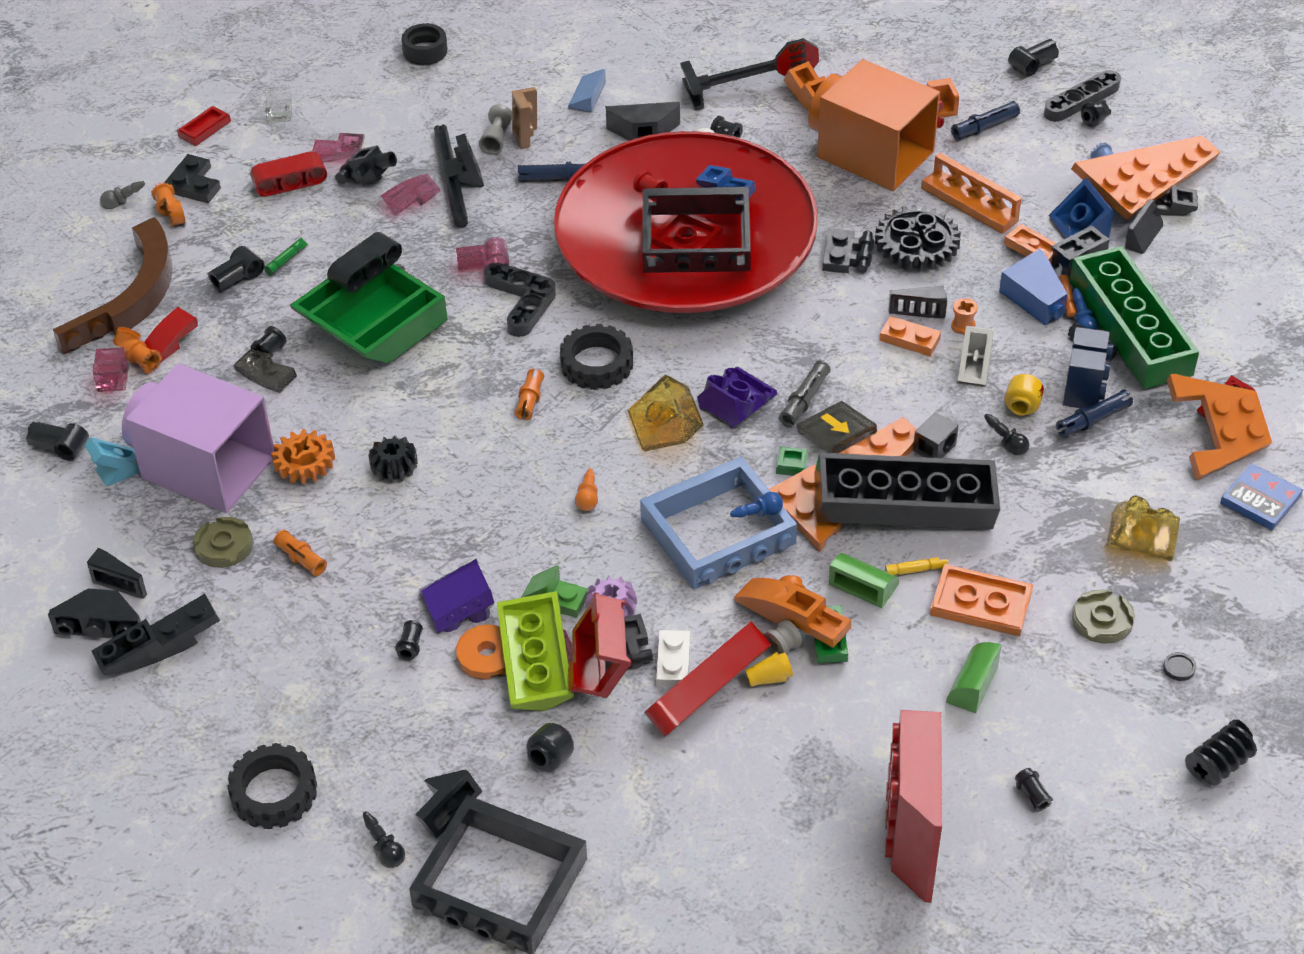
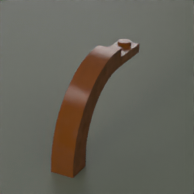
[53,217,173,355]

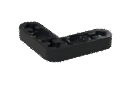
[484,262,556,337]

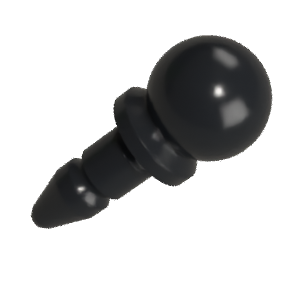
[984,413,1030,455]
[363,811,405,868]

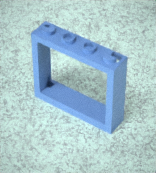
[640,456,797,589]

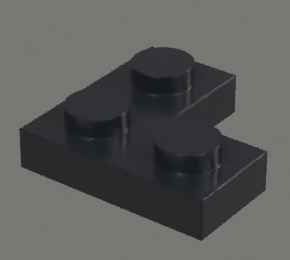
[165,154,221,204]

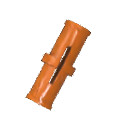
[514,368,545,420]
[273,529,327,576]

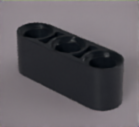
[327,232,402,293]

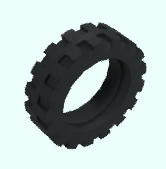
[560,324,633,390]
[227,743,317,829]

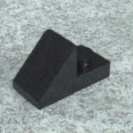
[445,133,484,187]
[415,770,483,839]

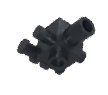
[335,145,397,184]

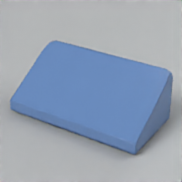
[568,69,606,112]

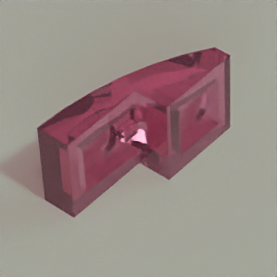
[312,133,365,162]
[381,174,441,216]

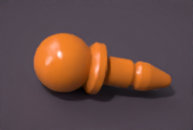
[575,468,598,511]

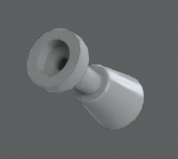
[479,104,512,155]

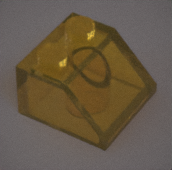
[628,374,704,451]

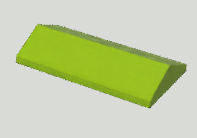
[496,591,574,711]

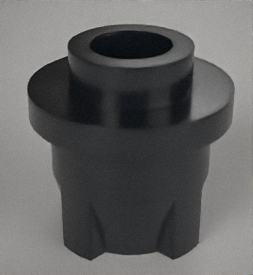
[1081,100,1111,127]

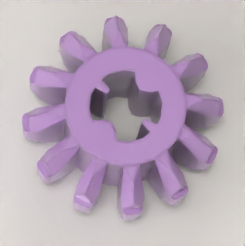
[585,575,637,617]

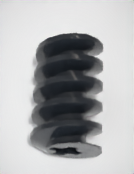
[1185,719,1257,786]

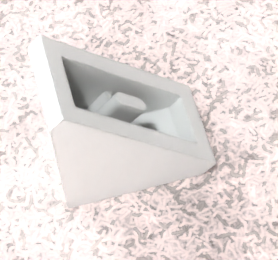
[958,326,994,385]

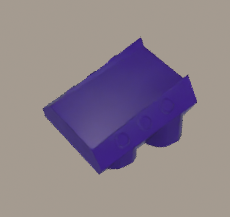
[697,366,777,429]
[419,558,494,634]

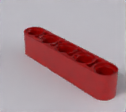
[644,621,772,737]

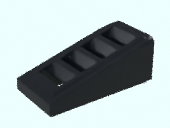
[888,286,947,318]
[87,548,147,599]

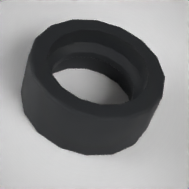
[401,23,448,65]

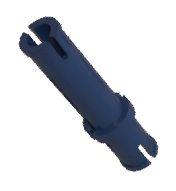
[951,101,1020,140]
[518,161,586,182]
[1056,389,1133,438]

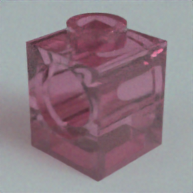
[93,347,129,392]

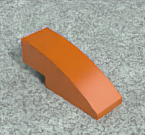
[784,61,825,111]

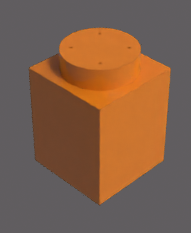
[808,59,940,192]

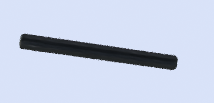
[434,124,468,228]

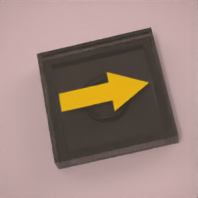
[797,401,877,453]

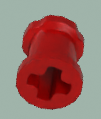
[633,170,668,202]

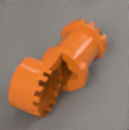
[151,182,186,226]
[113,327,162,374]

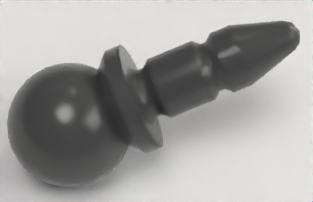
[100,181,145,209]

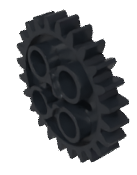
[875,205,961,271]

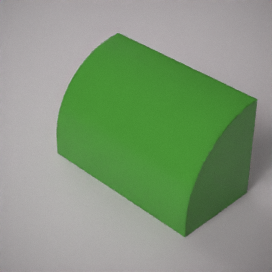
[828,553,899,608]
[946,642,1002,713]

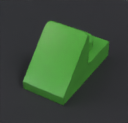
[521,565,588,618]

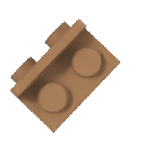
[512,87,537,149]

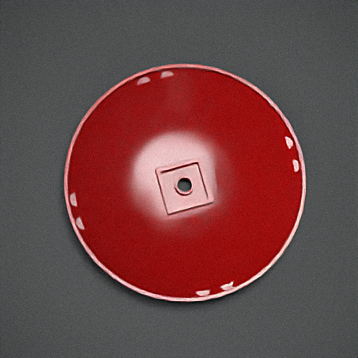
[554,131,818,313]

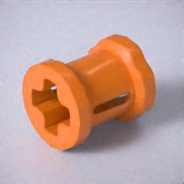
[951,298,978,335]

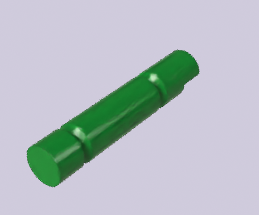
[264,237,308,275]

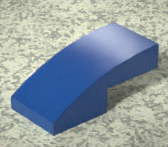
[696,165,756,201]

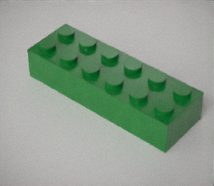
[1069,246,1199,389]

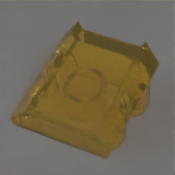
[1105,495,1181,562]

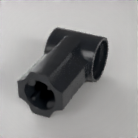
[1008,38,1059,77]
[208,246,265,292]
[26,422,89,461]

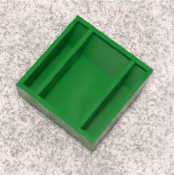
[290,264,448,363]

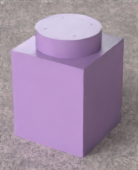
[122,363,275,513]

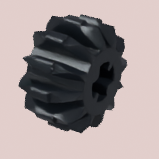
[368,435,418,483]

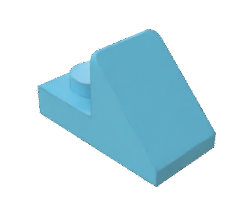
[84,437,140,486]

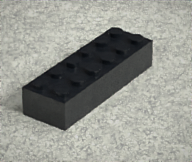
[814,453,1001,529]

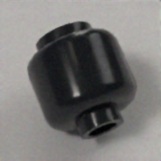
[526,723,574,771]

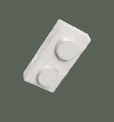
[656,630,690,687]

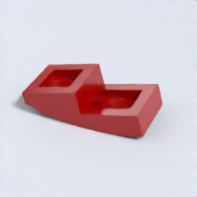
[144,307,198,362]

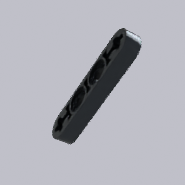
[1044,70,1121,122]

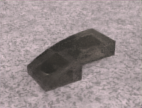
[233,349,297,393]

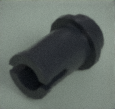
[395,620,423,660]
[1015,768,1053,812]

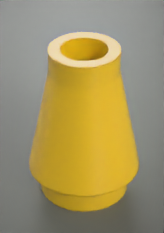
[745,652,794,687]

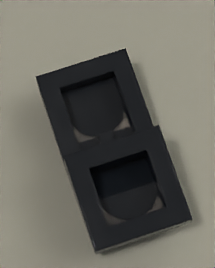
[1155,186,1198,215]

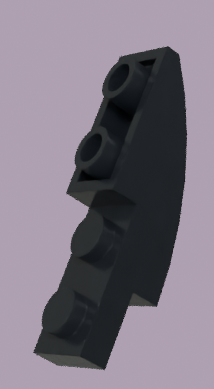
[91,594,220,675]

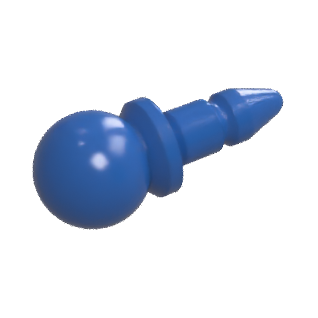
[1073,288,1098,330]
[730,492,783,518]

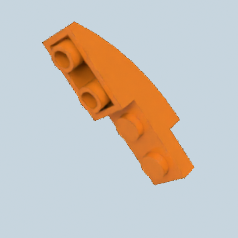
[734,578,852,648]

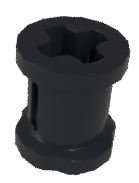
[710,115,743,138]
[250,326,287,362]

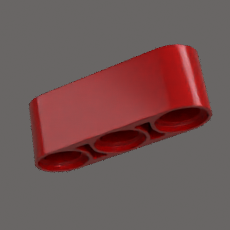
[250,151,327,197]

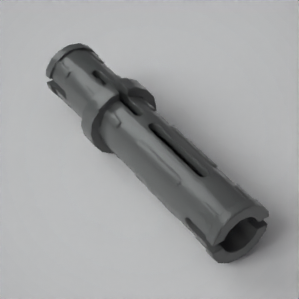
[779,360,831,427]

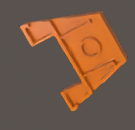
[1166,374,1272,480]

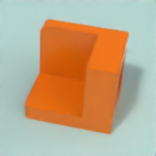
[926,78,959,118]

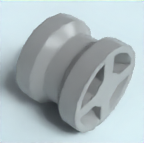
[764,620,803,655]

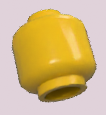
[1004,374,1044,416]

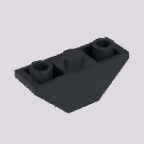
[605,101,680,141]
[48,588,141,638]

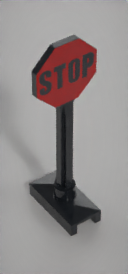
[680,38,819,111]

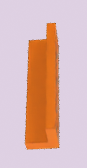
[921,153,1022,234]

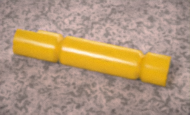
[885,557,948,576]

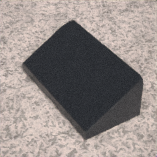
[1125,199,1163,254]

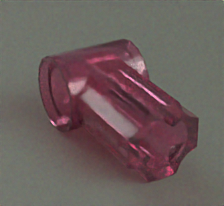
[456,237,509,270]

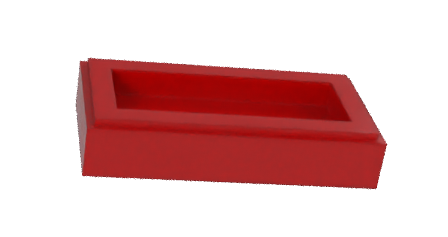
[177,106,231,146]

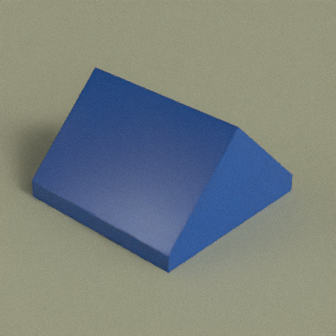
[1049,178,1114,238]

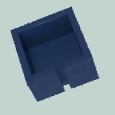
[1063,327,1113,408]

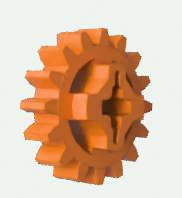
[271,429,335,484]

